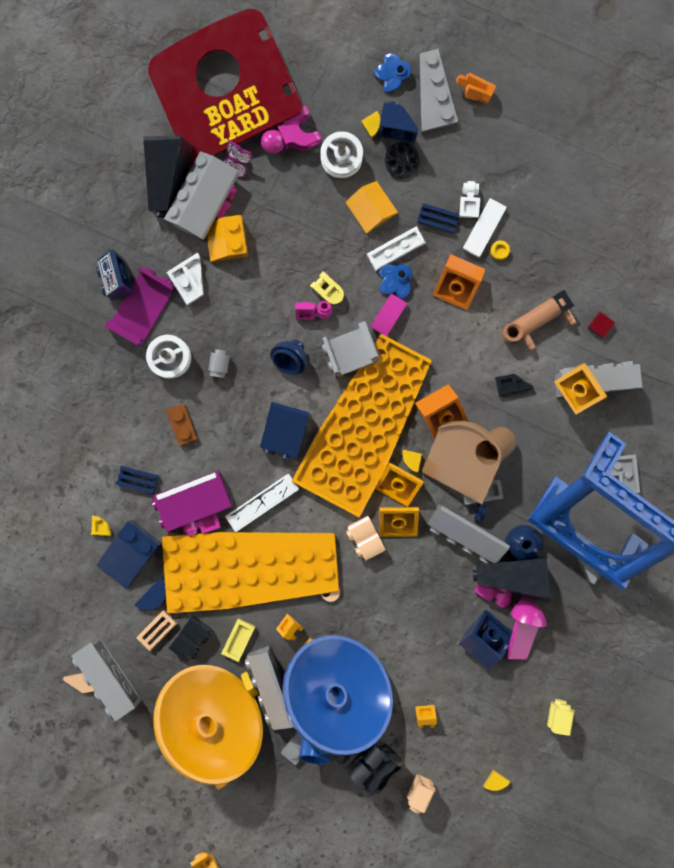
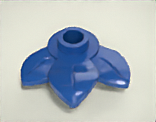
[373,53,411,92]
[378,264,412,300]

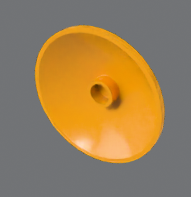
[154,665,263,790]

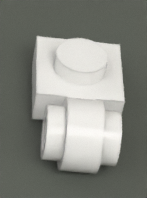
[459,181,480,218]

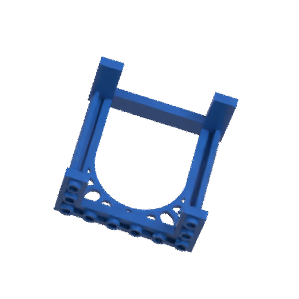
[528,432,674,590]

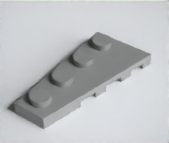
[419,49,458,133]

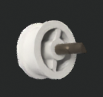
[321,132,363,179]
[146,335,191,379]

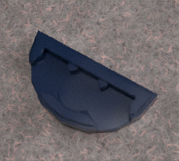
[134,577,166,611]

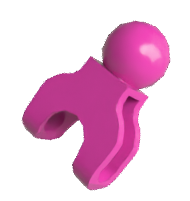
[261,106,322,154]

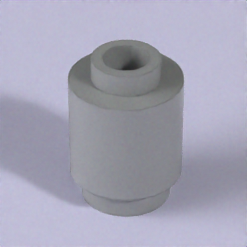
[208,349,230,378]

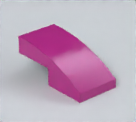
[370,293,407,336]

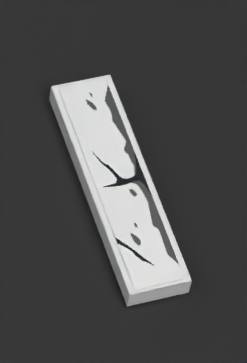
[225,473,299,532]

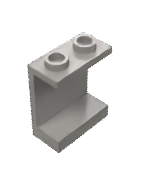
[322,321,381,377]

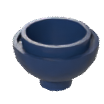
[270,340,307,375]
[505,525,543,561]

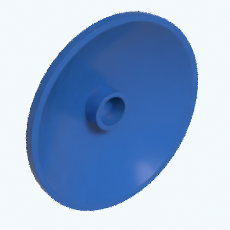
[283,635,393,765]

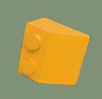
[207,215,248,262]

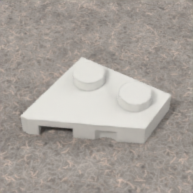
[167,253,204,305]

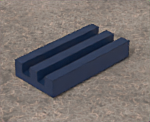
[417,203,459,233]
[116,466,159,494]

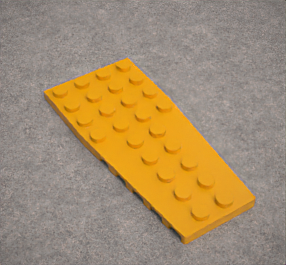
[292,334,431,517]
[162,532,339,613]

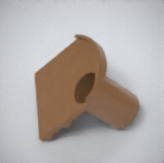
[422,421,516,504]

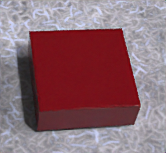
[588,311,615,338]

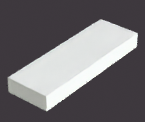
[463,198,507,258]
[367,226,426,271]

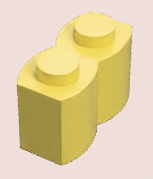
[547,699,575,736]

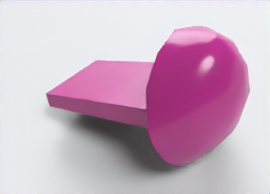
[506,599,547,659]

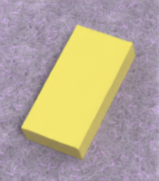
[221,618,256,662]

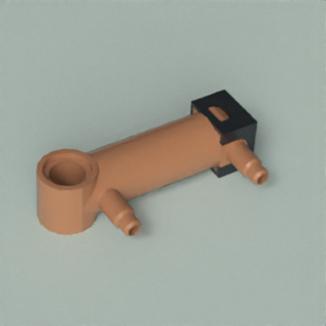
[501,290,576,350]

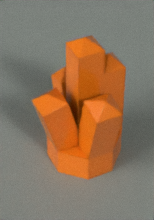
[456,73,496,104]

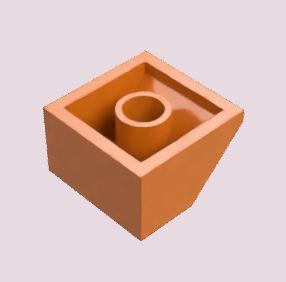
[433,254,485,310]
[415,384,468,439]

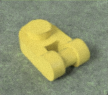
[310,272,344,305]

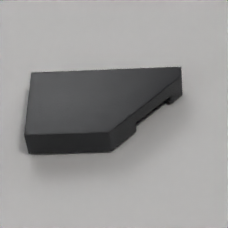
[495,374,534,396]

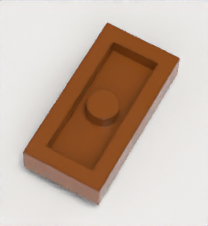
[166,403,198,446]

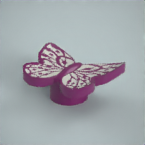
[223,140,252,178]

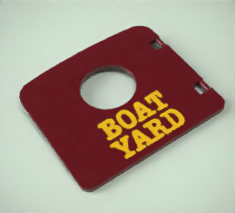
[148,8,303,165]

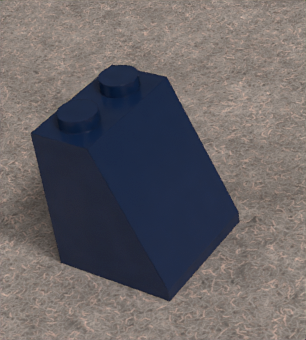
[260,402,310,460]

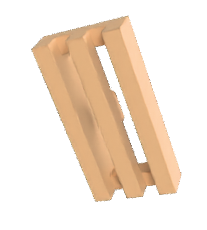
[137,610,177,651]

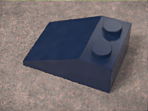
[97,520,162,589]

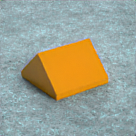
[345,181,398,234]
[554,363,607,414]
[375,462,424,507]
[379,507,419,537]

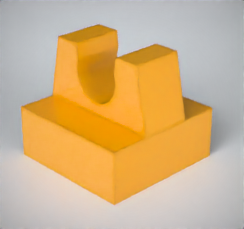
[276,614,303,641]
[415,705,437,729]

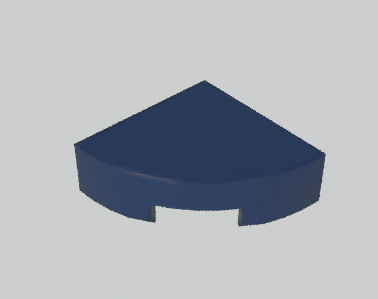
[474,503,489,523]

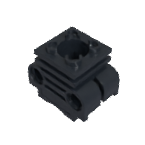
[337,739,405,795]

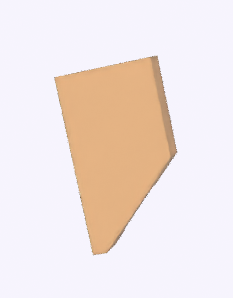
[63,673,94,693]

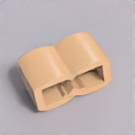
[346,516,386,561]
[407,774,435,814]

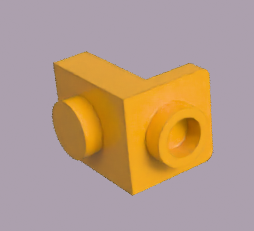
[190,852,219,868]

